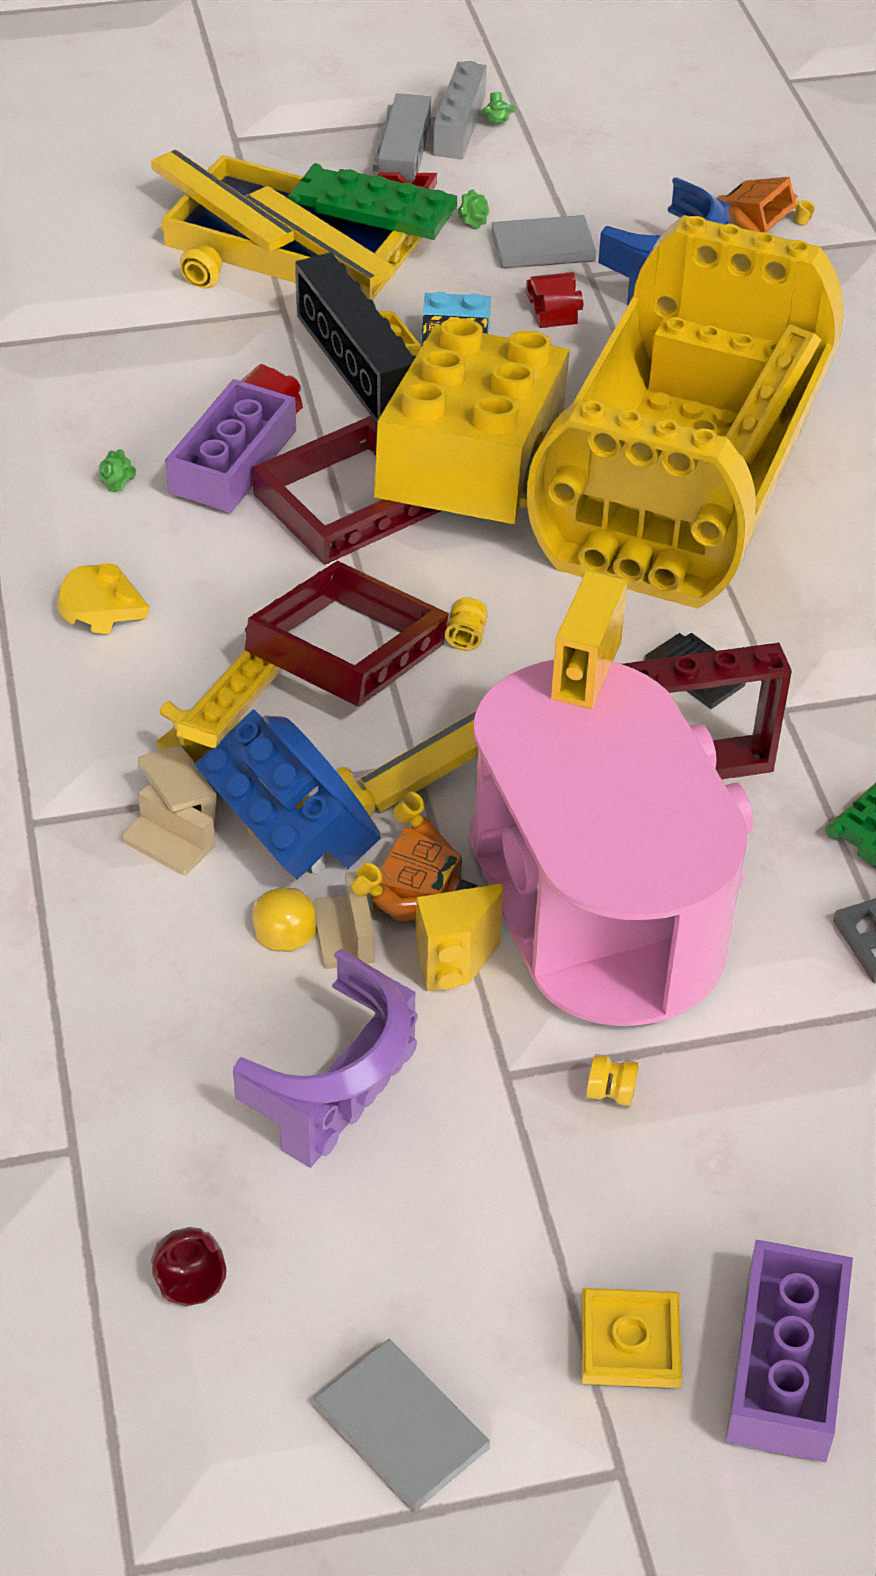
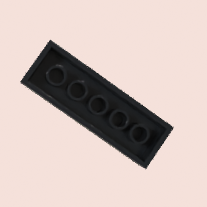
[295,252,416,422]

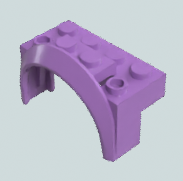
[233,949,418,1168]

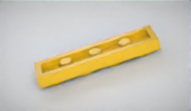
[726,324,822,465]

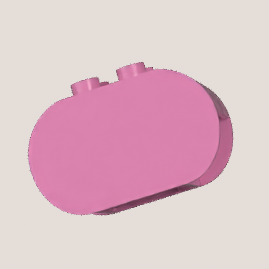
[469,659,753,1026]

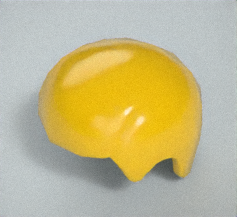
[252,887,317,951]

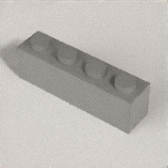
[433,61,487,160]
[373,93,431,181]

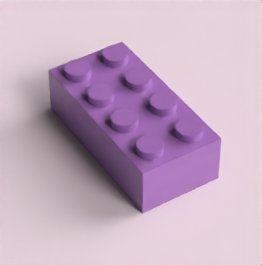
[165,379,296,513]
[726,1239,853,1463]

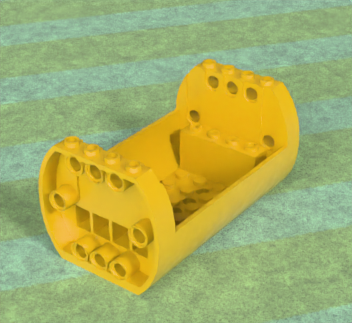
[527,215,844,608]

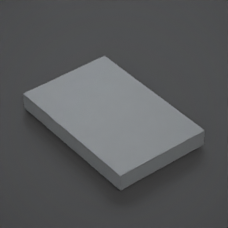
[491,215,596,268]
[314,1338,490,1512]

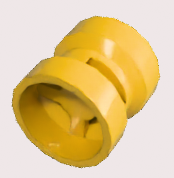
[445,597,488,651]
[586,1054,639,1107]

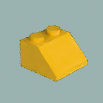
[416,883,503,991]

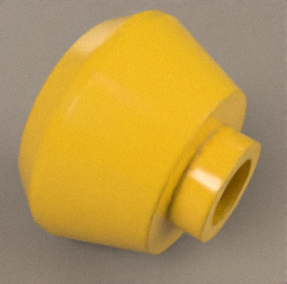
[180,245,222,288]

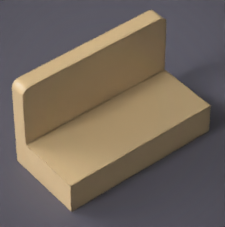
[138,745,217,824]
[122,784,216,876]
[313,872,375,969]

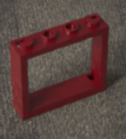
[252,416,442,565]
[245,560,449,707]
[622,642,792,779]

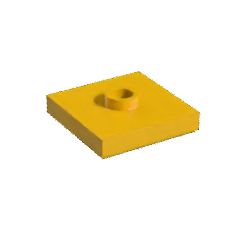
[581,1288,682,1388]

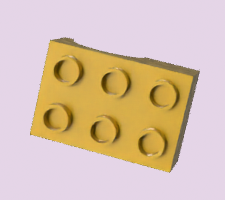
[374,318,570,525]

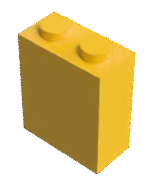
[551,570,628,710]

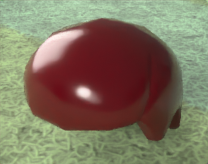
[150,1227,227,1307]

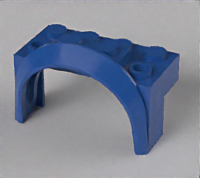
[598,177,730,305]
[194,709,381,880]

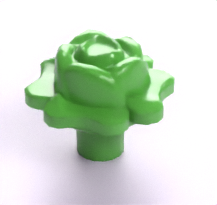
[479,92,516,124]
[458,189,489,229]
[99,449,136,492]

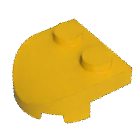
[56,563,150,634]

